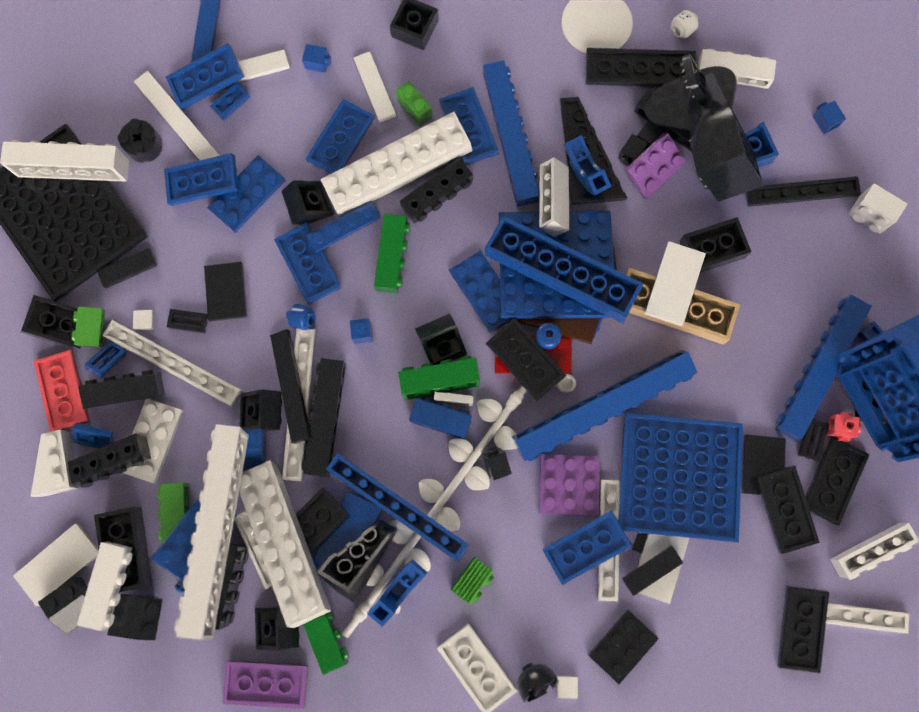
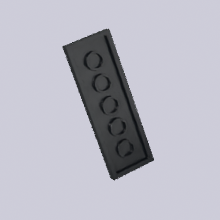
[585,48,696,87]

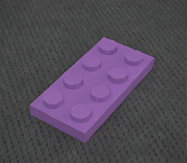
[222,660,308,709]

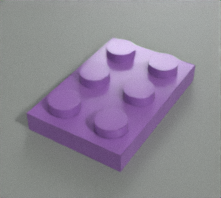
[625,133,686,199]

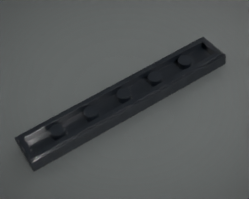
[746,176,861,207]
[270,329,312,444]

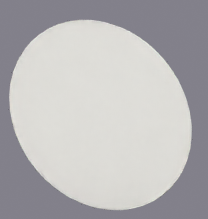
[561,0,633,53]

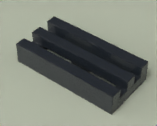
[166,309,208,333]
[798,419,829,462]

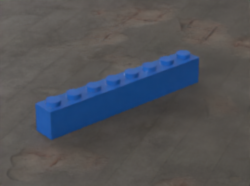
[483,60,540,207]
[775,295,872,441]
[326,453,470,562]

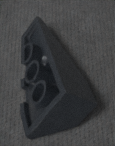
[317,520,397,602]

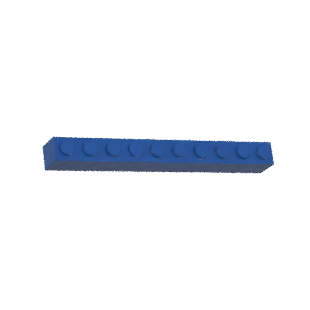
[512,350,698,461]

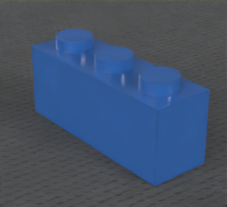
[409,397,472,439]

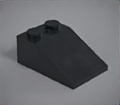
[20,295,81,349]

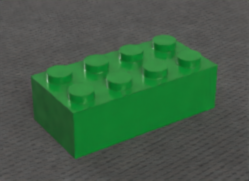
[398,356,480,400]

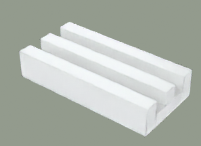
[434,392,474,406]

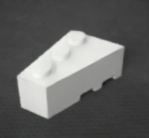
[31,430,79,497]

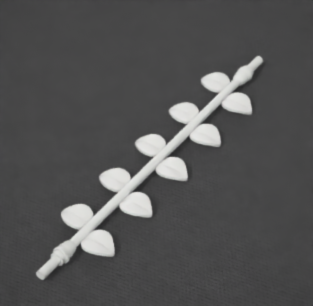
[342,385,526,638]

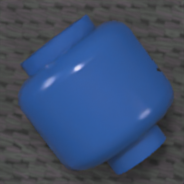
[286,304,316,330]
[535,323,561,350]

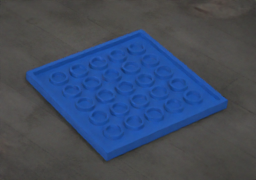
[499,211,614,319]
[618,413,743,543]

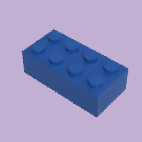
[150,495,237,583]

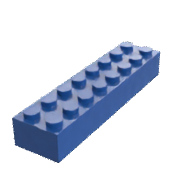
[485,216,644,324]

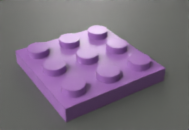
[539,454,600,516]

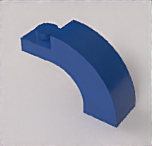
[564,135,612,195]
[367,559,427,627]

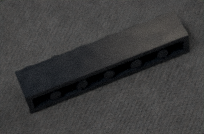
[301,358,346,478]

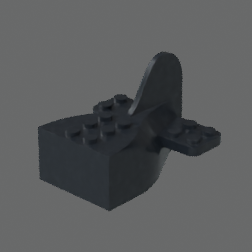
[645,54,764,202]

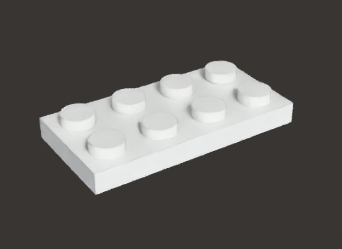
[123,399,184,484]

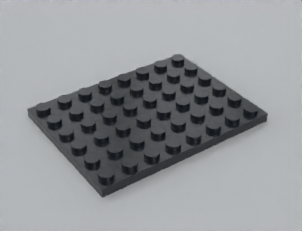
[0,124,149,301]

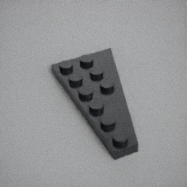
[560,97,627,205]

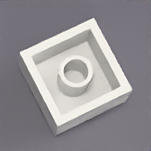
[848,183,908,234]

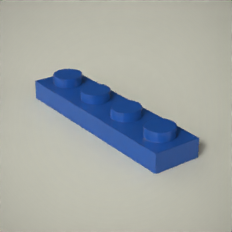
[306,201,380,253]

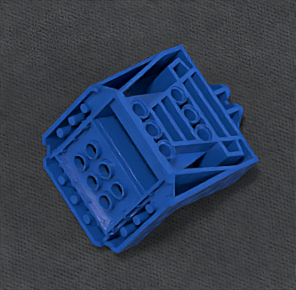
[838,315,919,462]

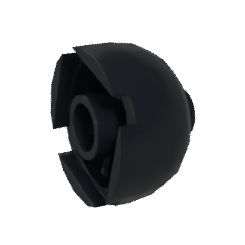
[517,663,559,703]

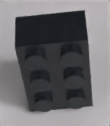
[679,217,752,273]

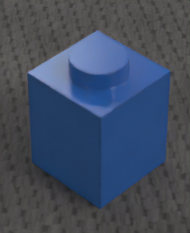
[302,44,331,73]
[813,100,846,134]
[350,318,373,344]

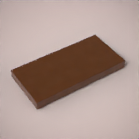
[518,318,600,345]

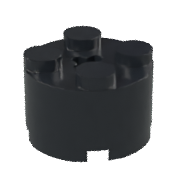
[118,118,162,163]

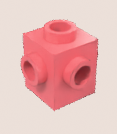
[827,412,861,442]

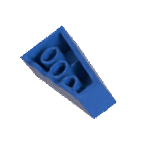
[702,121,779,188]

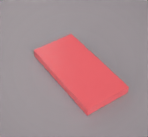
[34,349,90,432]

